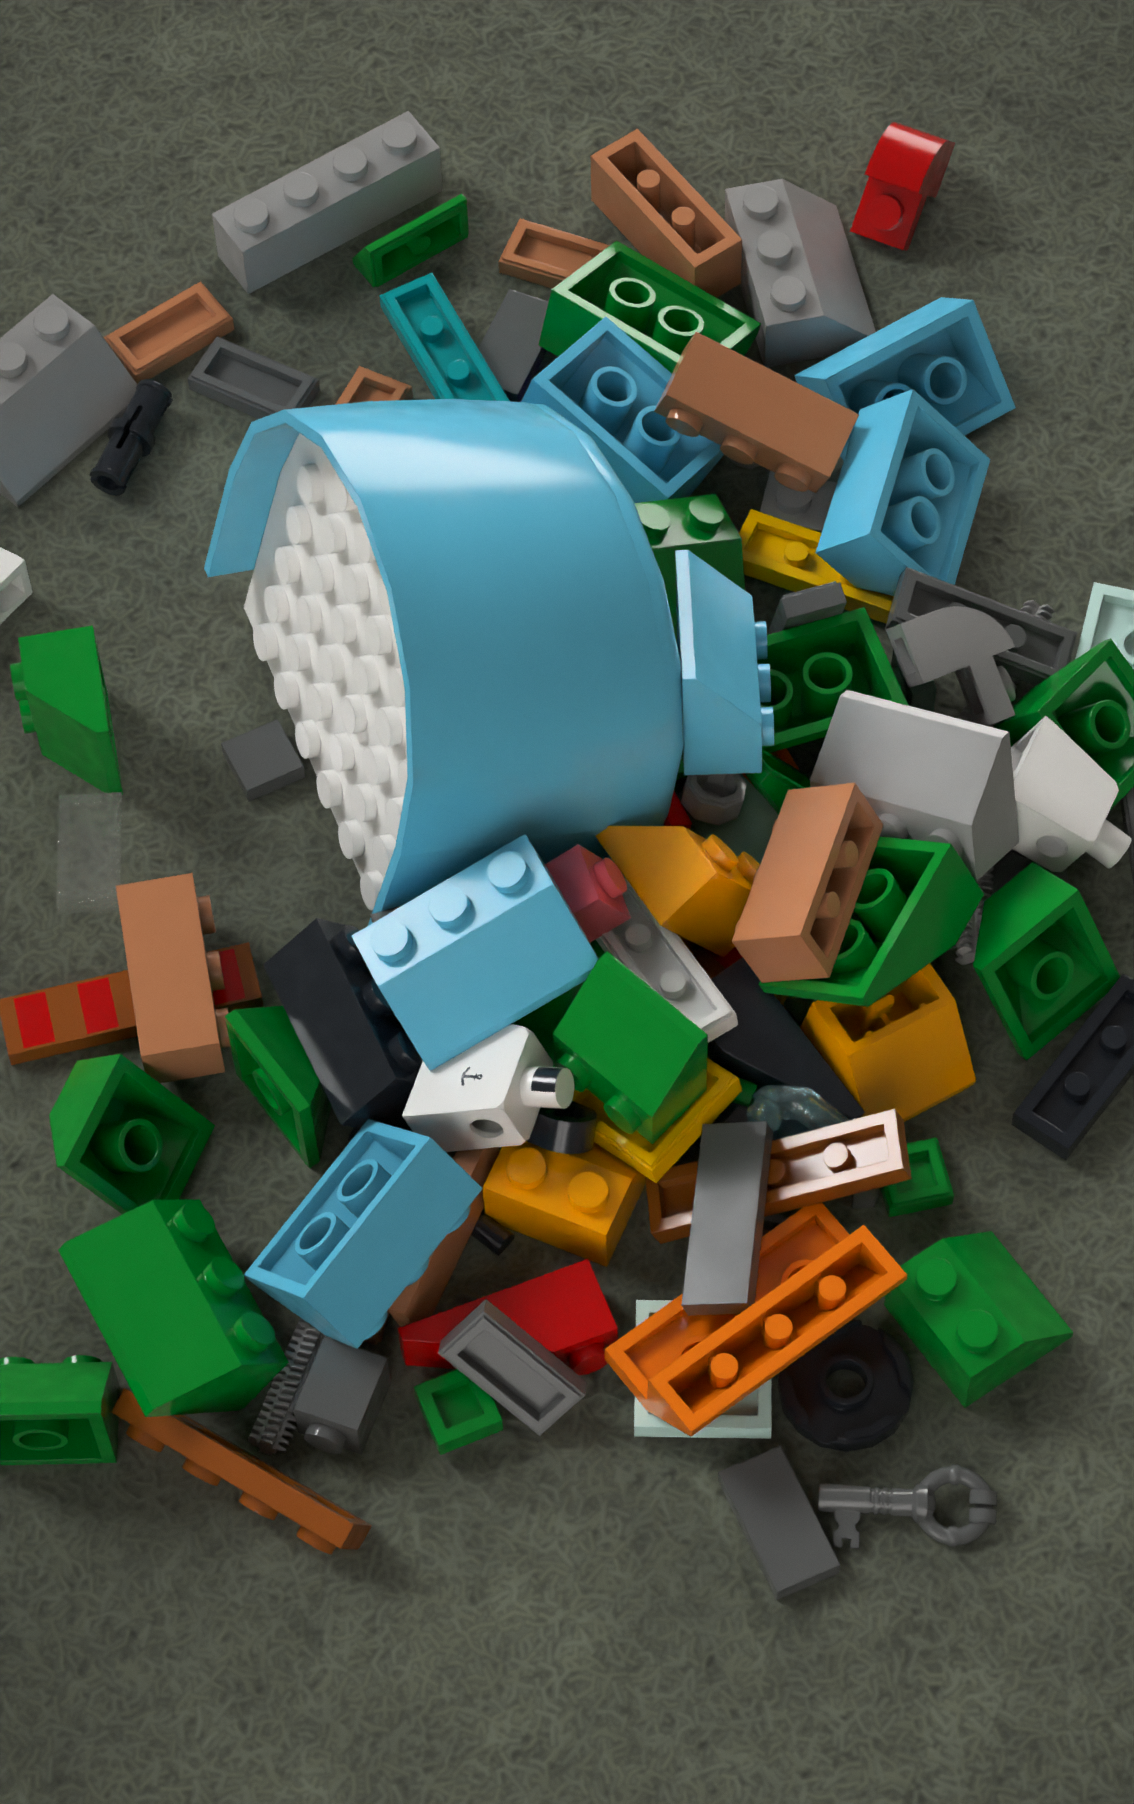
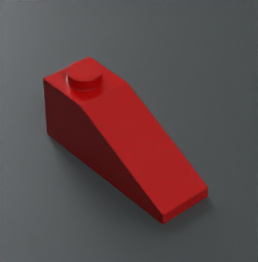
[398,1259,618,1376]

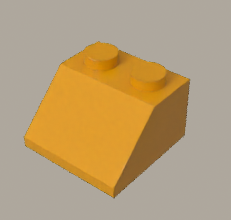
[595,826,760,958]
[483,1142,646,1267]

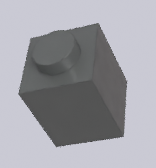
[293,1337,391,1455]

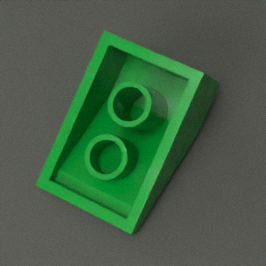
[758,836,984,1007]

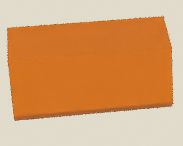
[605,1202,907,1437]

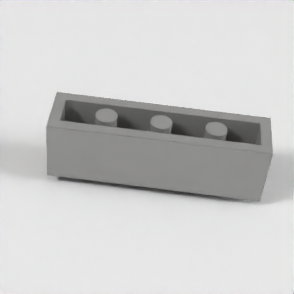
[212,111,443,294]

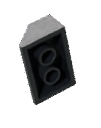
[263,918,423,1132]

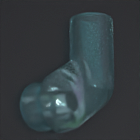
[746,1085,850,1132]

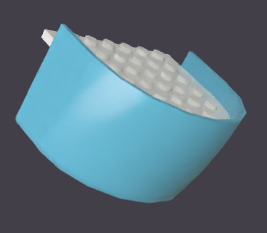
[204,399,684,925]

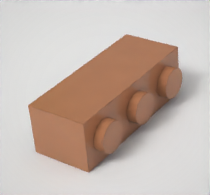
[591,129,742,298]
[654,332,859,493]
[732,783,883,983]
[116,873,231,1083]

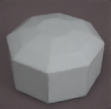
[681,774,747,825]

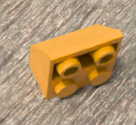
[800,963,976,1122]

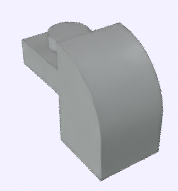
[886,606,1016,726]

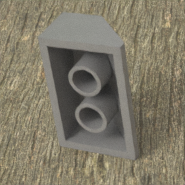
[724,179,876,367]
[0,294,137,507]
[810,690,1019,881]

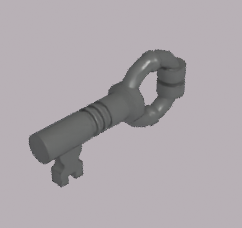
[818,1464,997,1549]

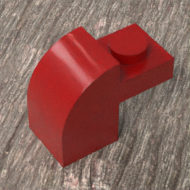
[850,122,955,251]

